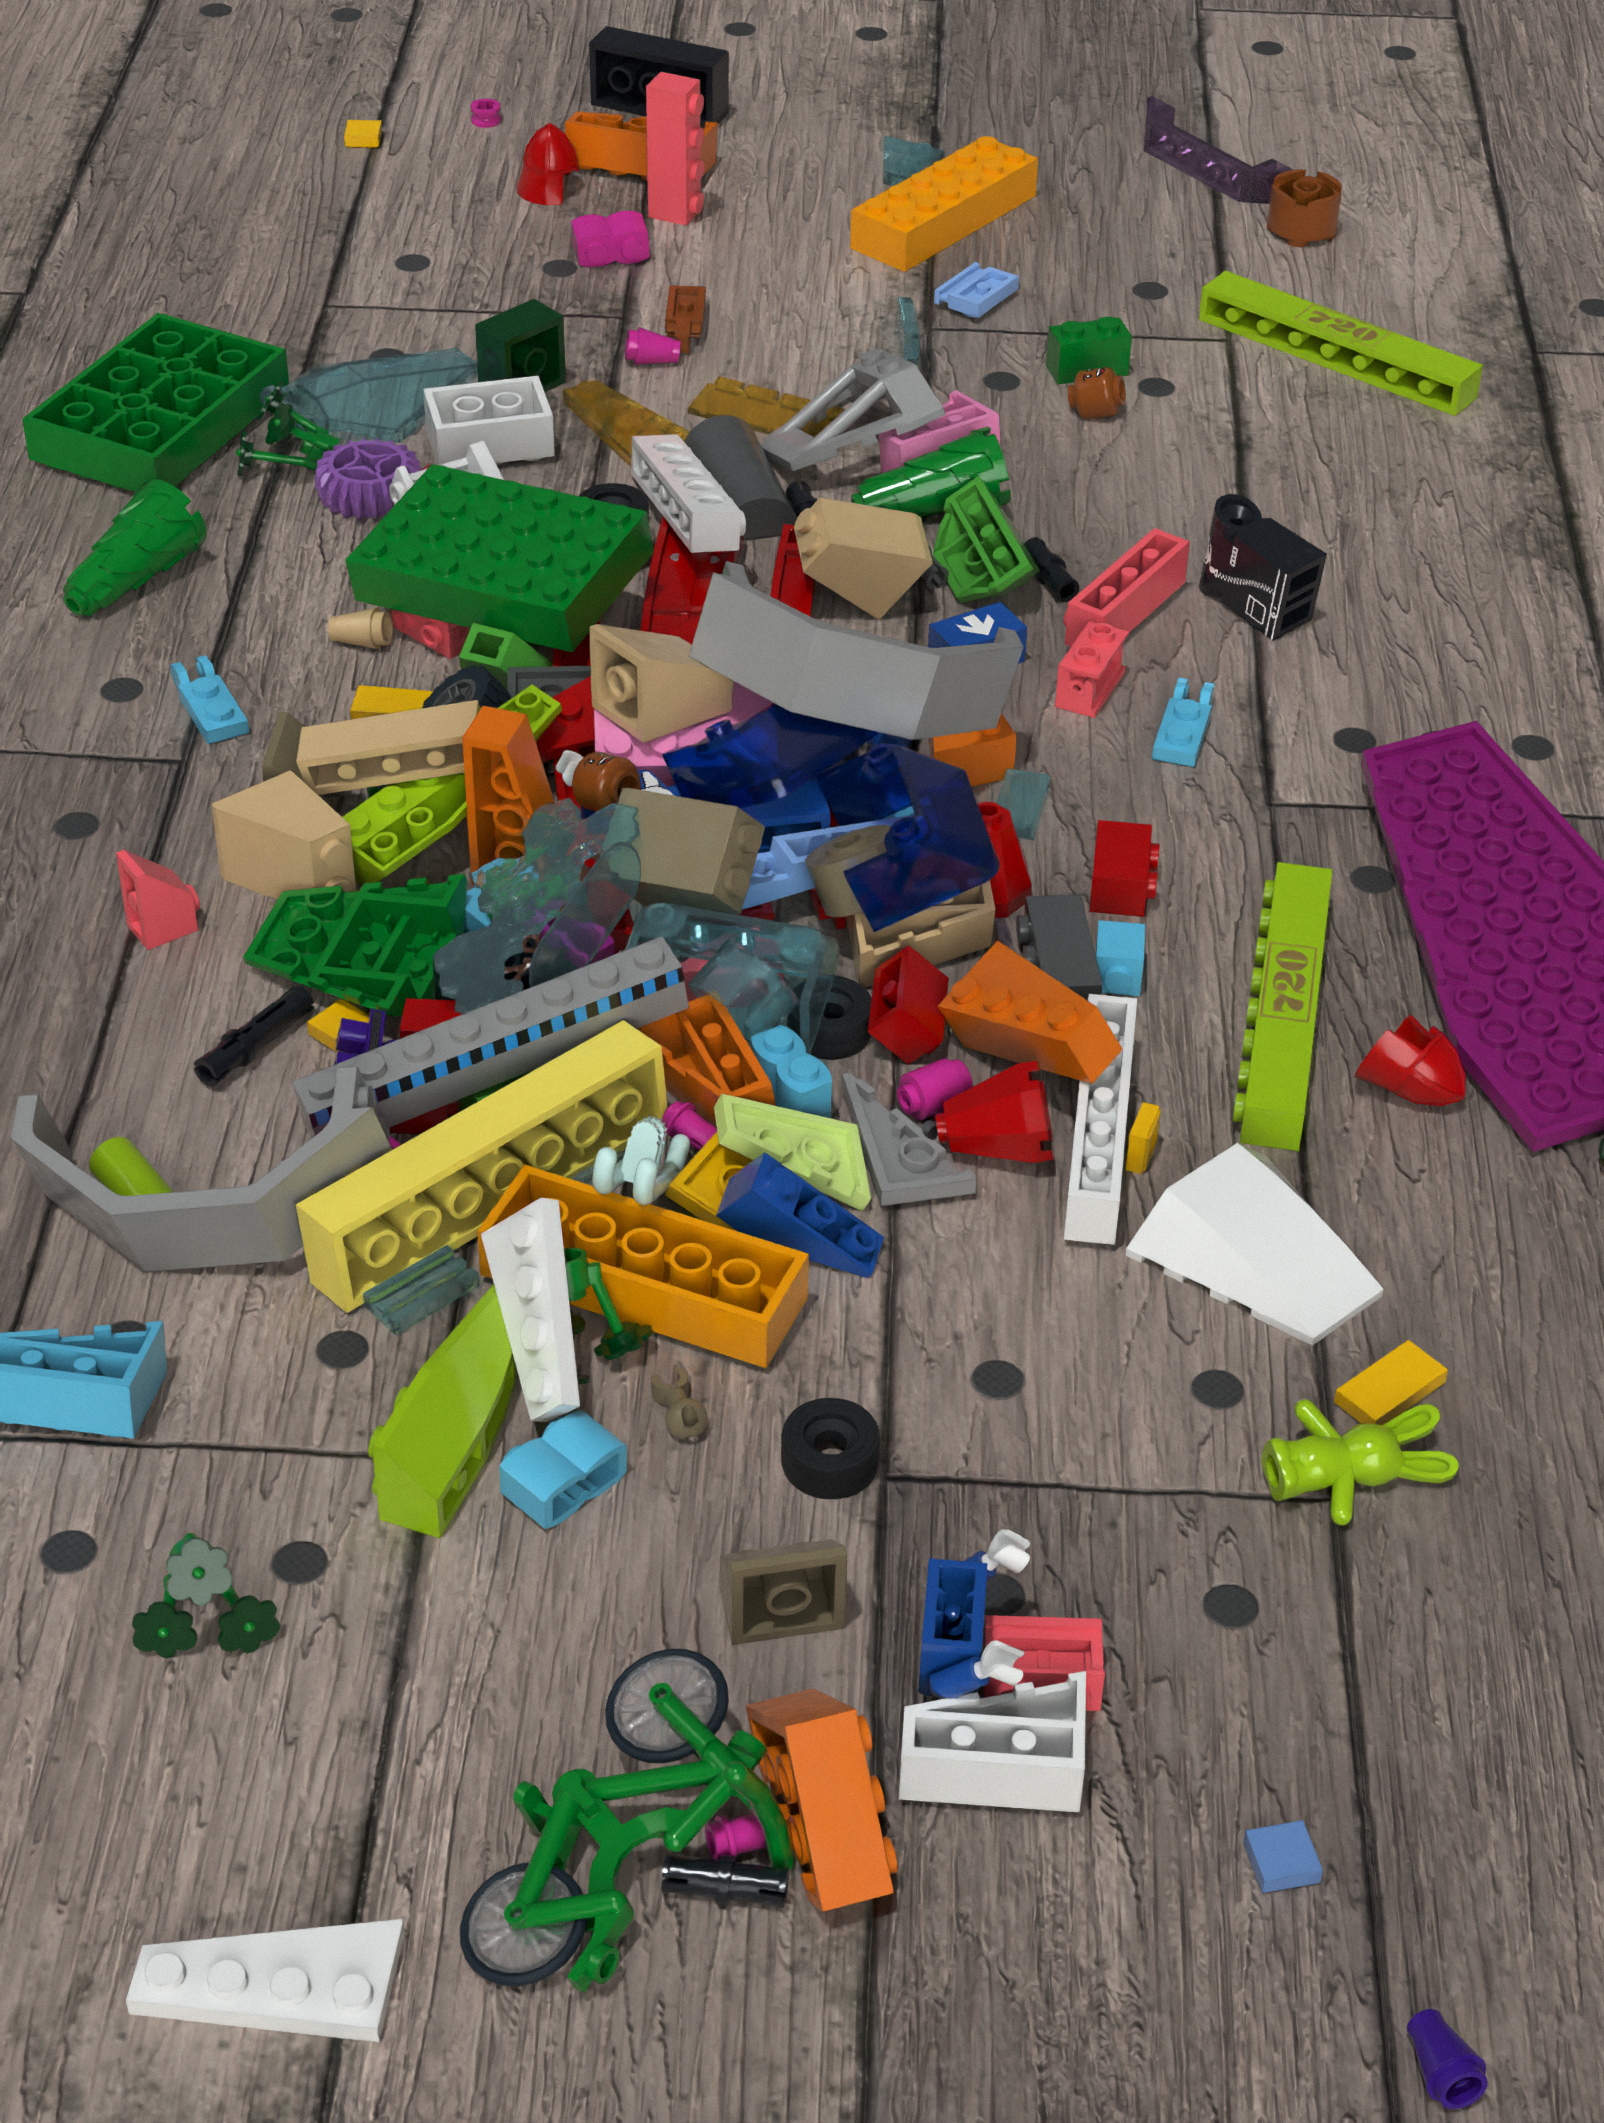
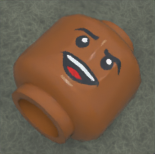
[1068,367,1126,419]
[572,751,641,816]

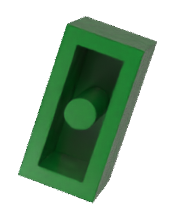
[1046,316,1132,385]

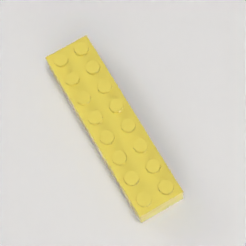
[296,1020,668,1313]

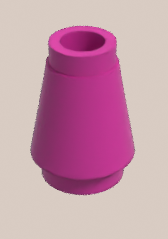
[625,327,681,365]

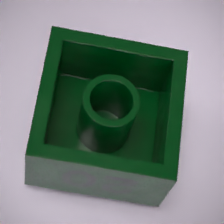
[475,299,566,392]

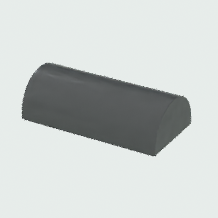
[684,415,797,540]

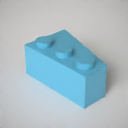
[0,1321,167,1439]

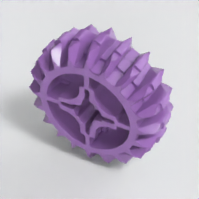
[315,438,422,520]

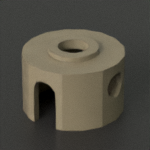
[805,825,912,917]

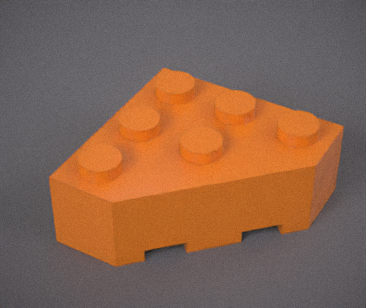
[745,1688,898,1912]

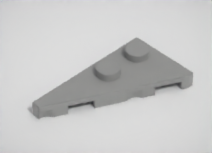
[842,1072,977,1206]

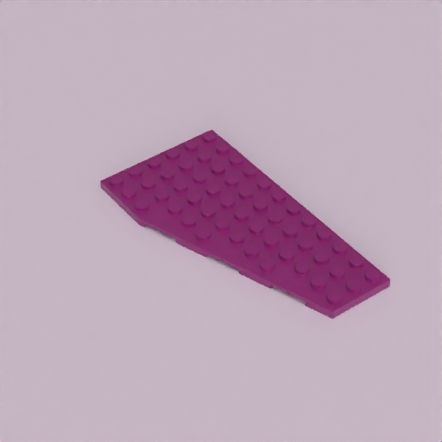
[1360,721,1604,1152]

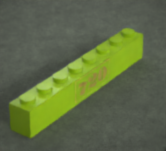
[1199,270,1483,416]
[1232,862,1333,1151]

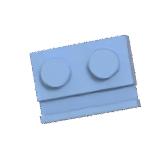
[934,262,1019,318]

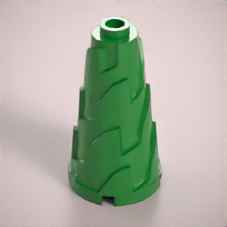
[851,426,1011,517]
[63,479,207,616]

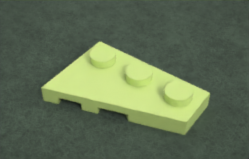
[714,1094,871,1212]

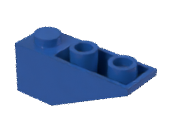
[716,1152,884,1278]

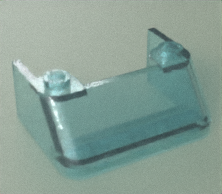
[625,903,839,1054]

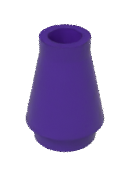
[1407,2009,1488,2109]

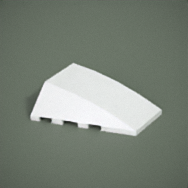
[1125,1142,1384,1346]

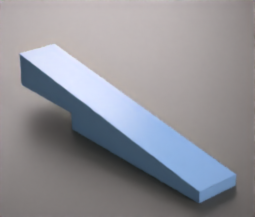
[695,812,952,922]

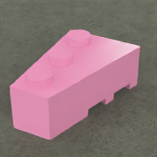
[879,390,1000,473]

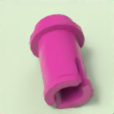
[662,1101,717,1151]
[705,1813,766,1860]

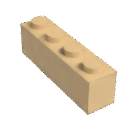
[296,700,481,795]

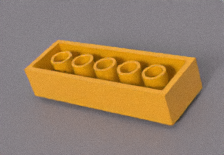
[850,136,1039,272]
[477,1164,809,1368]

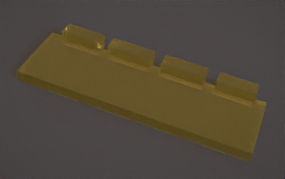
[688,376,845,437]

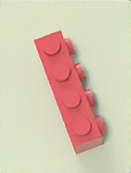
[646,72,704,226]
[1063,528,1190,647]

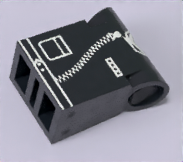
[1199,494,1327,641]

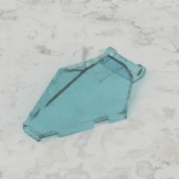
[260,348,478,443]

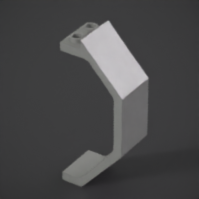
[689,561,1023,740]
[11,1066,392,1272]

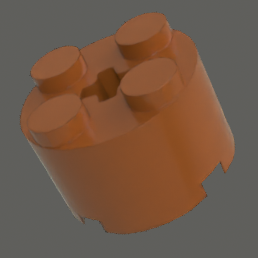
[1267,169,1342,247]

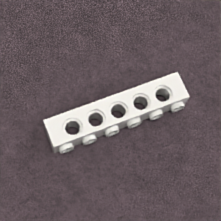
[631,434,746,553]
[1064,994,1137,1245]

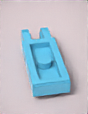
[170,655,249,745]
[1152,677,1215,767]

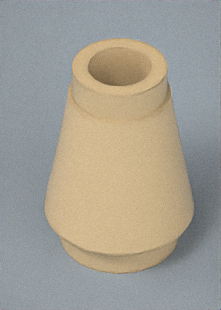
[328,607,394,650]

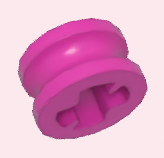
[470,98,501,128]

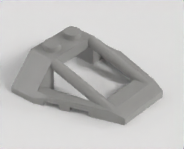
[761,349,946,471]

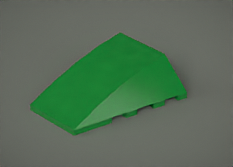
[243,874,467,1016]

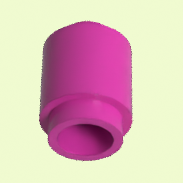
[896,1058,973,1120]

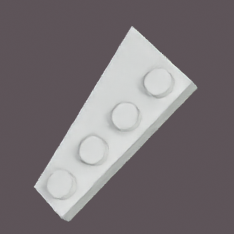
[481,1198,580,1423]
[126,1919,405,2042]

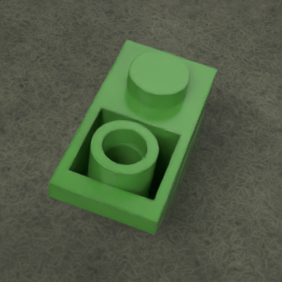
[459,623,553,689]

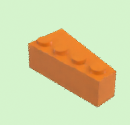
[565,111,718,181]
[462,706,564,900]
[937,940,1123,1084]

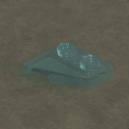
[883,136,945,186]

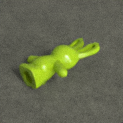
[1261,1399,1459,1525]

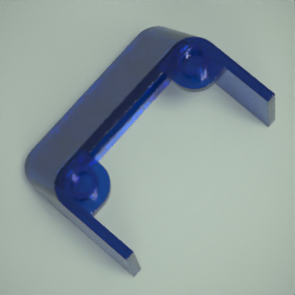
[662,703,880,809]
[815,743,1000,932]

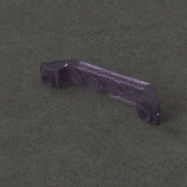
[1143,96,1293,204]

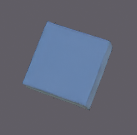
[1243,1820,1323,1893]

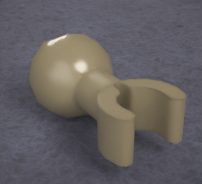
[651,1368,708,1440]

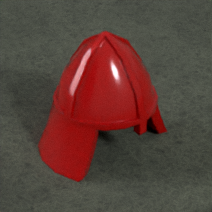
[516,123,579,206]
[1354,1015,1466,1106]

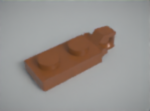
[665,285,706,354]

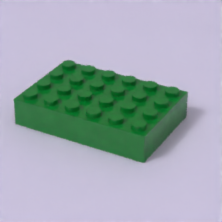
[22,313,290,492]
[345,464,654,652]

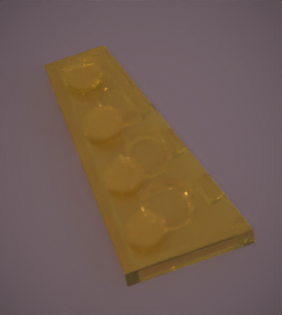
[563,380,690,467]

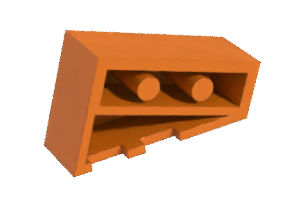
[928,712,1017,787]
[637,991,776,1127]

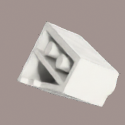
[899,1671,1086,1812]

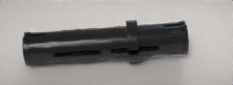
[194,985,314,1087]

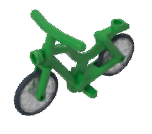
[460,1649,794,1993]

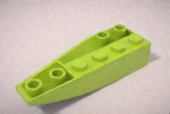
[342,684,562,886]
[368,1284,518,1539]

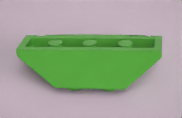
[933,476,1040,603]

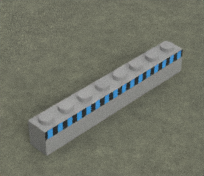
[292,936,689,1138]

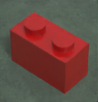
[1089,820,1160,917]
[868,945,949,1065]

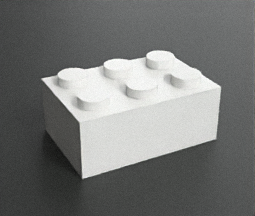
[423,376,555,466]

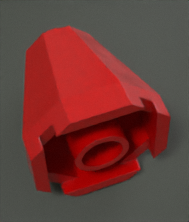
[936,802,1032,918]
[935,1060,1056,1163]

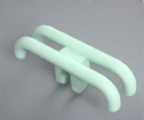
[592,1115,690,1205]

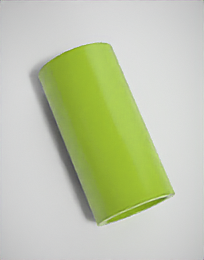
[89,1137,174,1196]

